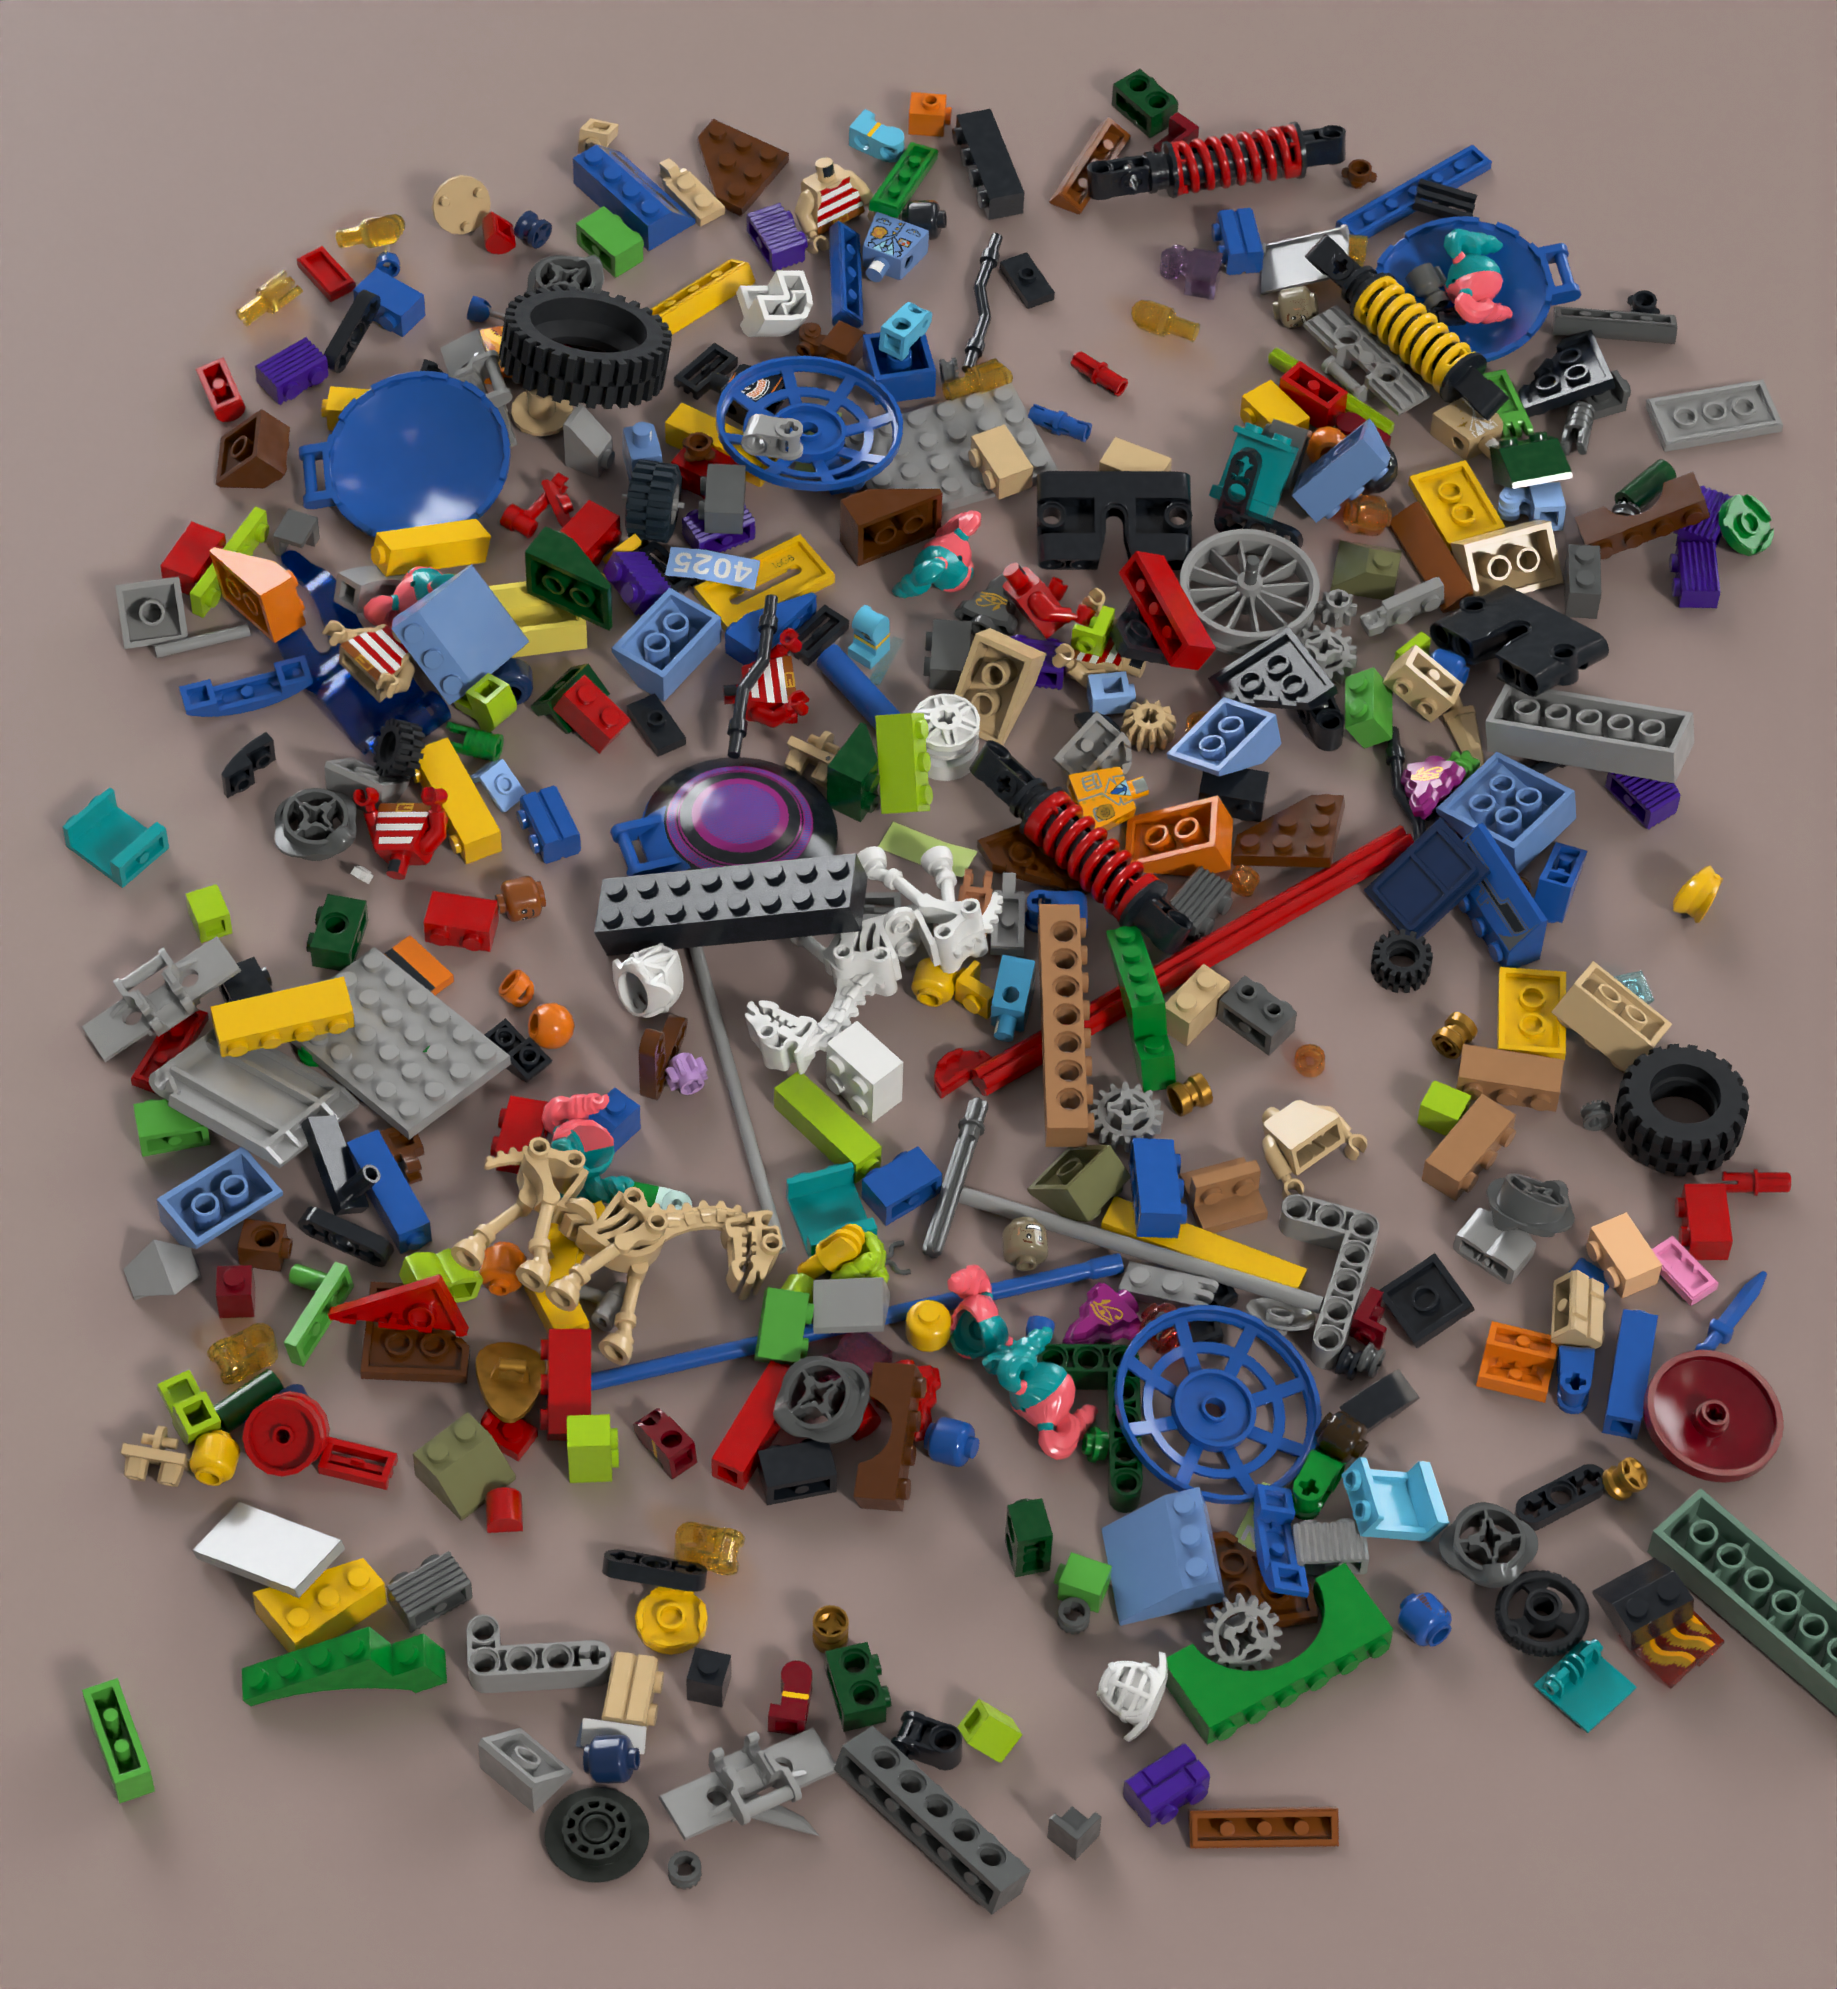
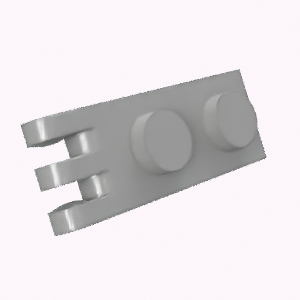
[1118,1262,1219,1309]

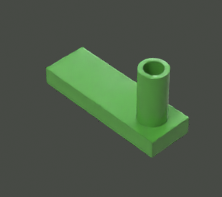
[284,1262,354,1367]

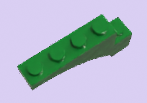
[1106,926,1176,1093]
[242,1627,447,1707]

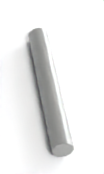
[154,624,251,658]

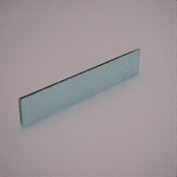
[870,636,904,686]

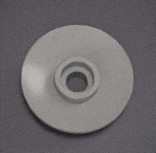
[1246,1298,1315,1336]

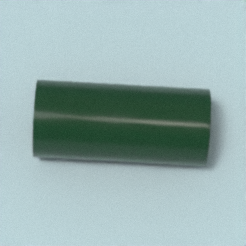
[1614,459,1677,510]
[213,1369,284,1433]

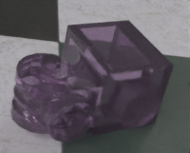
[1160,245,1223,300]

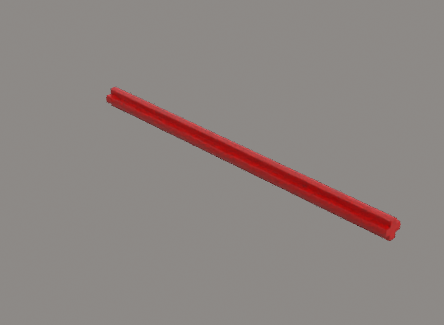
[971,825,1414,1096]

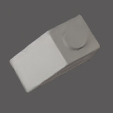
[563,403,615,478]

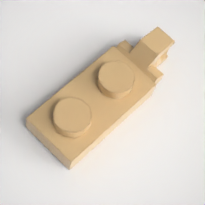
[659,158,725,227]

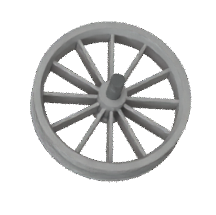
[1180,529,1320,657]

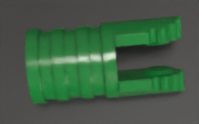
[446,721,504,762]

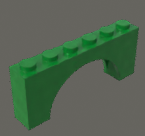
[1166,1563,1393,1745]

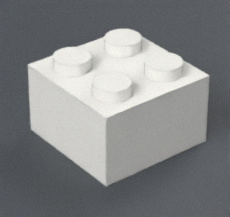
[826,1021,903,1123]

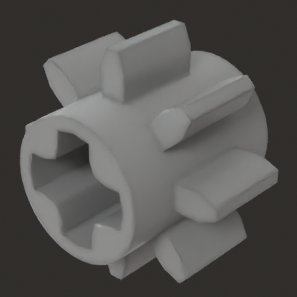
[1317,589,1357,629]

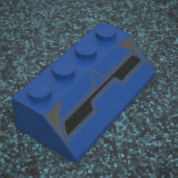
[573,144,696,251]
[1458,823,1548,968]

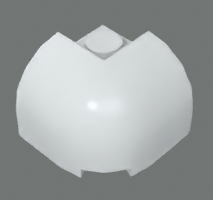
[736,271,813,337]

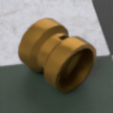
[1431,1012,1478,1059]
[1167,1073,1213,1117]
[812,1605,849,1654]

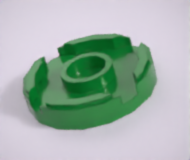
[1719,494,1774,556]

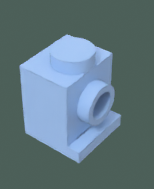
[1086,671,1136,715]

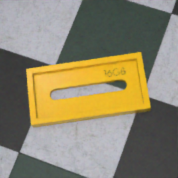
[694,534,835,632]

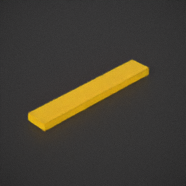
[1101,1196,1307,1289]

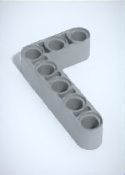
[1279,1194,1379,1370]

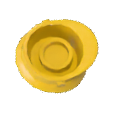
[1673,865,1723,923]

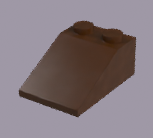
[840,489,943,567]

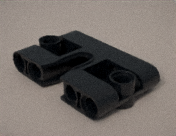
[1037,471,1193,570]
[1430,585,1609,697]

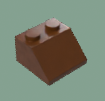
[215,409,290,489]

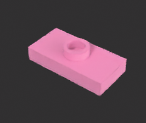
[1652,1235,1718,1306]

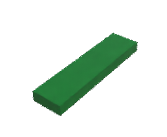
[869,142,938,218]

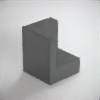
[273,509,320,557]
[1047,1806,1102,1860]

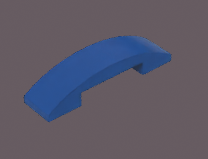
[179,655,313,717]
[1254,1484,1309,1598]

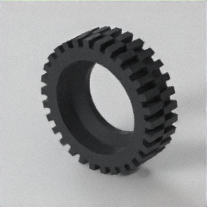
[499,286,672,409]

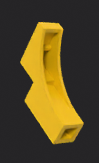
[524,1200,606,1333]

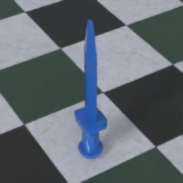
[1695,1271,1767,1351]

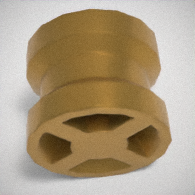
[1602,1457,1648,1501]

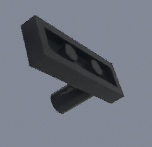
[301,1115,381,1216]

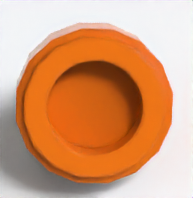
[498,969,534,1008]

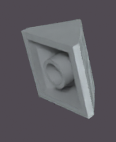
[115,576,188,649]
[324,757,409,812]
[813,1277,891,1334]
[478,1728,573,1813]

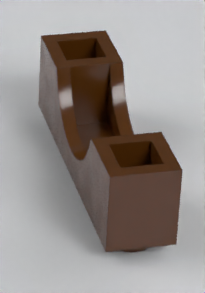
[1574,472,1710,560]
[853,1362,926,1512]

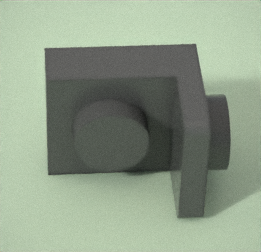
[1580,370,1631,420]

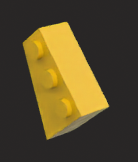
[252,1558,387,1653]

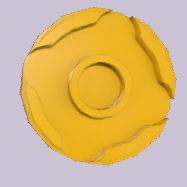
[635,1587,708,1655]

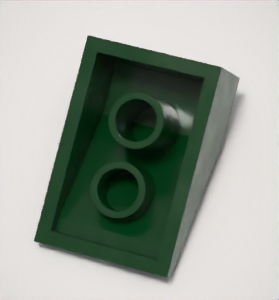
[525,526,613,631]

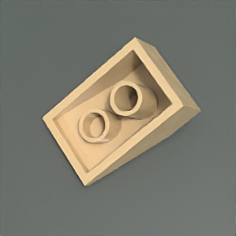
[954,628,1046,745]

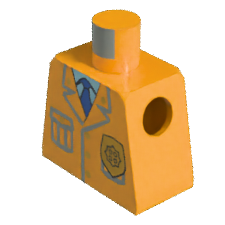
[1066,767,1149,831]

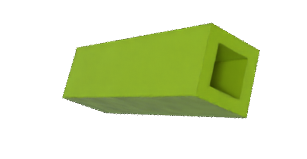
[774,1071,882,1184]

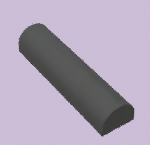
[1552,306,1678,344]

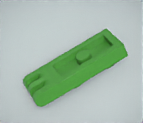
[1483,369,1534,439]

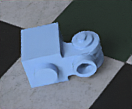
[1498,482,1566,531]

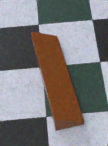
[1049,117,1131,215]
[1388,501,1474,613]
[1188,1807,1339,1848]

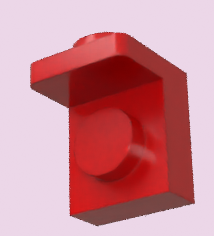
[480,1409,538,1462]

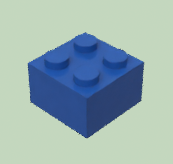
[863,332,936,405]

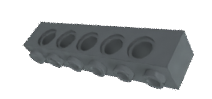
[834,1726,1031,1915]

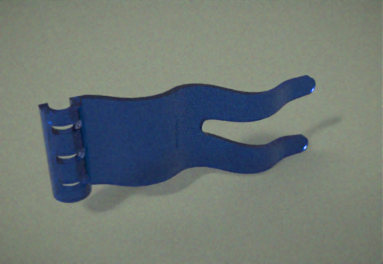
[276,550,451,756]

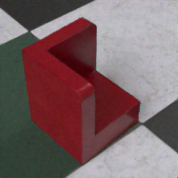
[1153,112,1199,153]

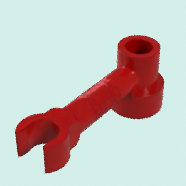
[500,472,569,538]

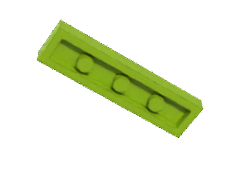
[190,506,270,618]

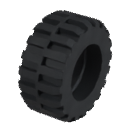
[1614,1044,1749,1176]

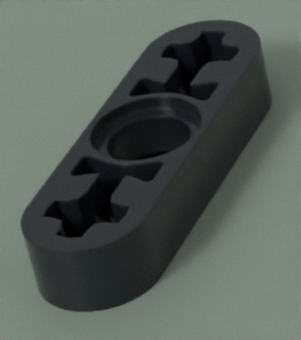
[324,289,381,373]
[298,1206,394,1267]
[1514,1464,1605,1531]
[602,1549,707,1592]

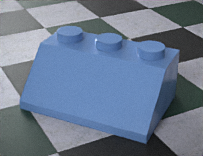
[1292,418,1391,523]
[611,588,721,702]
[157,1147,283,1249]

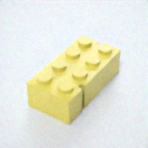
[489,581,587,658]

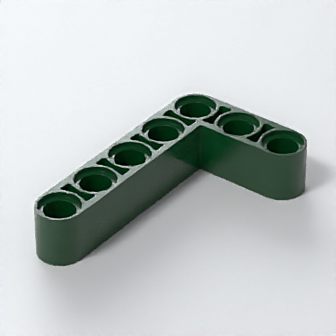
[1037,1344,1143,1513]

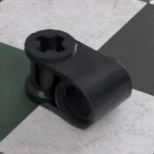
[1297,696,1345,751]
[891,1711,962,1770]

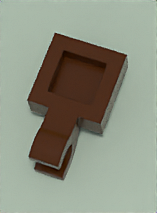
[380,1127,424,1184]

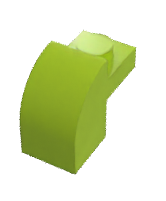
[454,673,517,732]
[157,1369,221,1445]

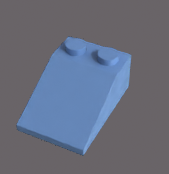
[1166,697,1281,777]

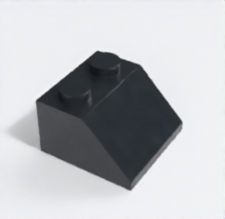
[1592,1558,1694,1651]

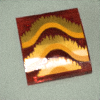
[1618,1610,1725,1689]

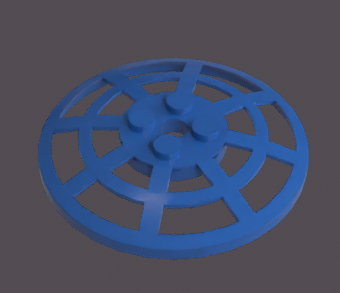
[716,356,903,491]
[1114,1305,1322,1504]

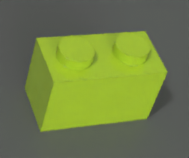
[567,1414,619,1483]

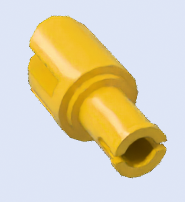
[797,1224,865,1280]

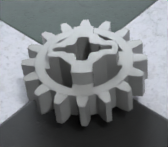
[1296,625,1357,685]
[1089,1082,1164,1152]
[1201,1593,1283,1671]

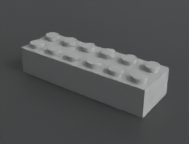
[1485,683,1694,783]

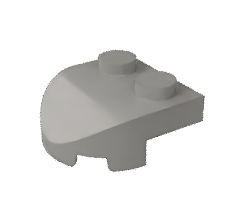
[1052,711,1132,777]

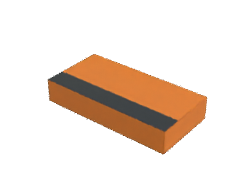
[384,935,454,995]

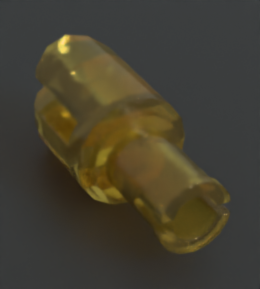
[336,214,405,248]
[236,269,303,326]
[1131,300,1200,342]
[942,358,1013,401]

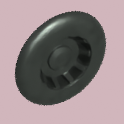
[545,1787,649,1883]

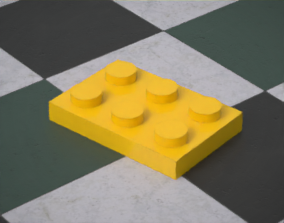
[1408,460,1505,551]
[1497,967,1566,1061]

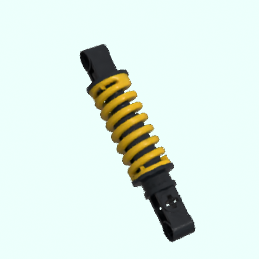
[1305,234,1510,421]

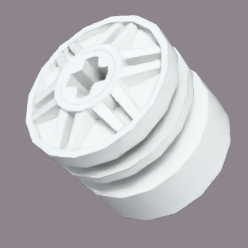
[913,693,980,781]

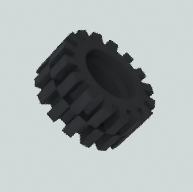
[373,718,425,781]
[1371,929,1433,993]

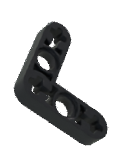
[1214,447,1303,549]

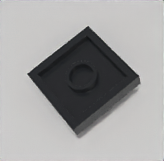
[1380,1253,1475,1348]

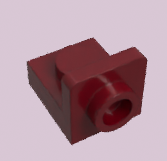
[1349,1287,1387,1350]

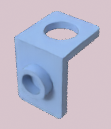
[470,759,526,812]

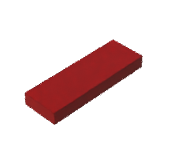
[131,1009,209,1094]

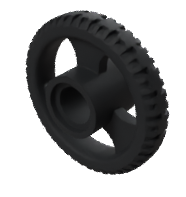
[1495,1570,1589,1657]

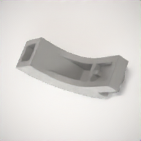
[333,566,405,614]

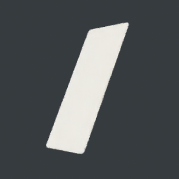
[581,1718,647,1754]

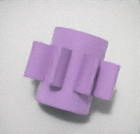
[665,1053,708,1095]

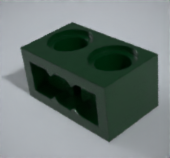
[1112,69,1178,138]
[1005,1498,1053,1578]
[825,1642,892,1732]

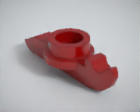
[541,479,574,528]

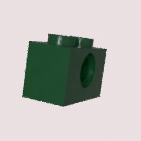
[306,894,369,971]

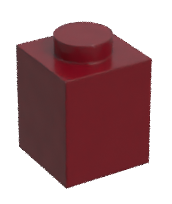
[216,1265,256,1318]

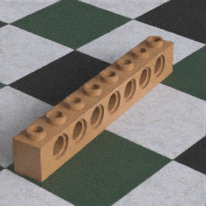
[1038,904,1094,1147]

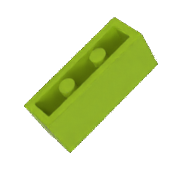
[875,713,933,814]

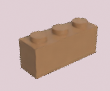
[1456,1044,1564,1112]
[1422,1094,1516,1201]

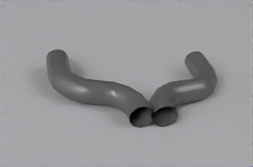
[885,1240,911,1275]

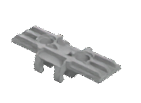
[1303,305,1431,416]
[440,329,517,447]
[82,936,241,1062]
[659,1728,836,1841]

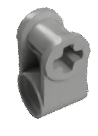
[741,414,803,461]

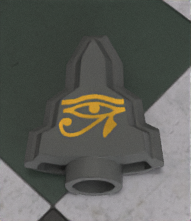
[954,573,1018,636]

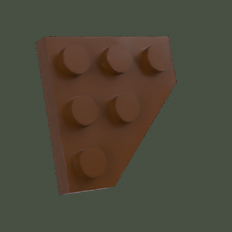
[697,119,789,217]
[1232,794,1345,868]
[977,823,1090,895]
[360,1282,470,1384]
[1204,1531,1318,1636]

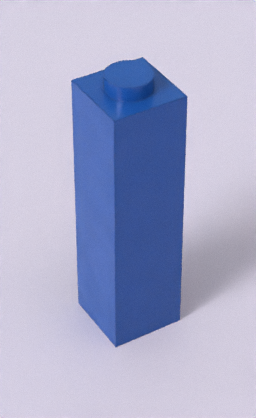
[346,1129,432,1254]
[1602,1309,1658,1440]

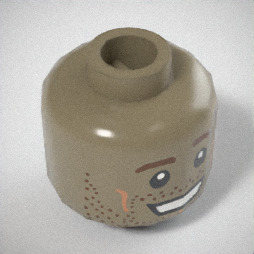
[1273,286,1319,328]
[1002,1217,1048,1271]

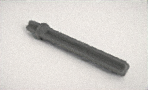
[922,1097,989,1258]

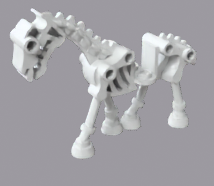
[745,846,1003,1075]

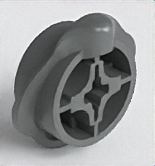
[526,255,604,294]
[274,788,357,861]
[1486,1173,1575,1237]
[773,1356,871,1443]
[1439,1502,1538,1588]

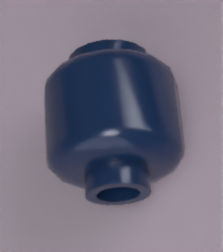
[492,658,533,705]
[583,1735,640,1783]

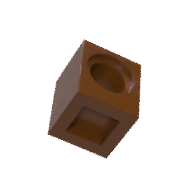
[237,1219,293,1272]

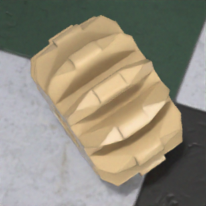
[1121,698,1176,754]

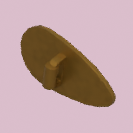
[475,1342,546,1423]

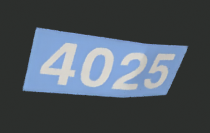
[665,547,760,590]

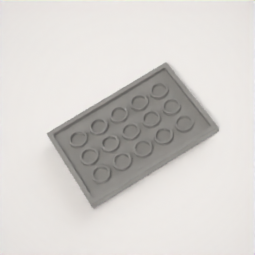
[844,383,1058,512]
[291,947,511,1139]

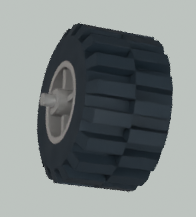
[622,459,685,543]

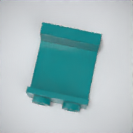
[1209,422,1299,519]
[63,787,169,888]
[786,1162,878,1258]

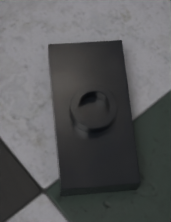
[1000,252,1055,309]
[627,693,686,757]

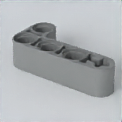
[467,1614,612,1693]

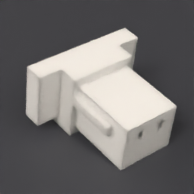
[351,865,374,884]

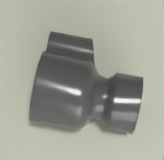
[1405,263,1450,310]

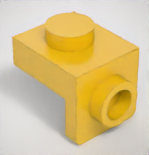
[955,960,994,1019]

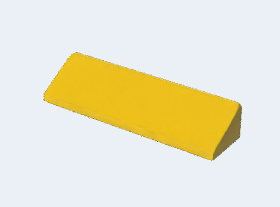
[651,259,755,335]

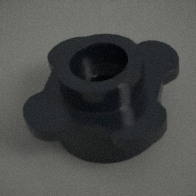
[1627,290,1660,314]

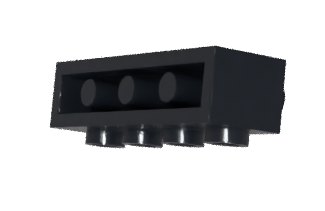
[952,109,1024,220]

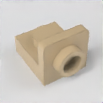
[577,118,619,155]

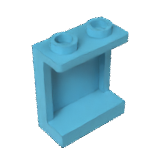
[1342,1457,1449,1542]

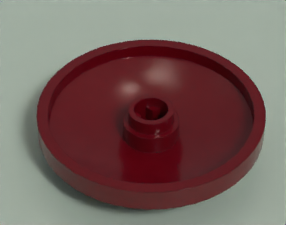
[1643,1350,1784,1483]

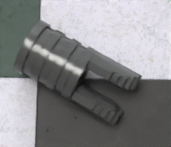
[1560,402,1596,456]

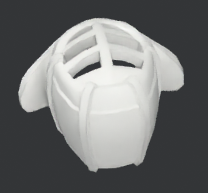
[612,943,684,1018]
[1096,1652,1168,1742]

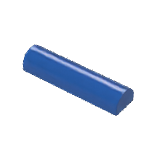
[829,221,863,328]
[817,643,901,730]

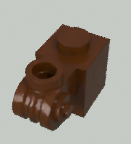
[796,320,866,366]

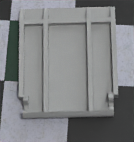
[149,1028,360,1169]

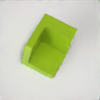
[185,884,233,943]
[1417,1081,1471,1136]
[957,1699,1023,1763]

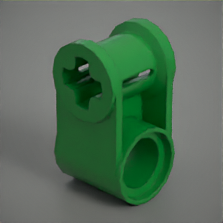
[1292,1449,1346,1520]

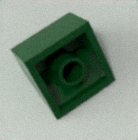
[1489,431,1573,489]
[827,722,880,822]

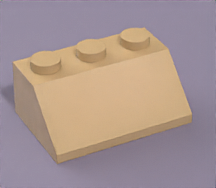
[1450,519,1564,597]
[1552,961,1672,1071]

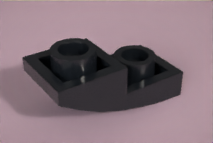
[221,732,276,798]
[484,1018,553,1083]
[1339,1369,1420,1433]

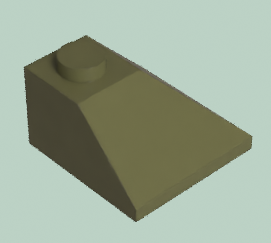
[1331,540,1402,600]

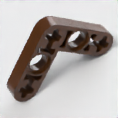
[638,1014,688,1100]

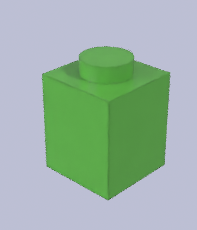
[1054,1552,1112,1613]

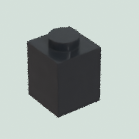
[686,1648,732,1708]

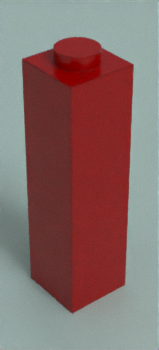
[711,1360,791,1490]

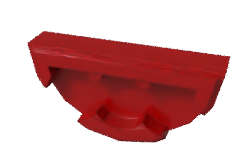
[934,1048,993,1099]

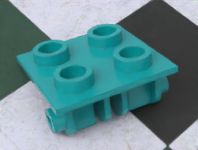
[1533,1639,1637,1733]

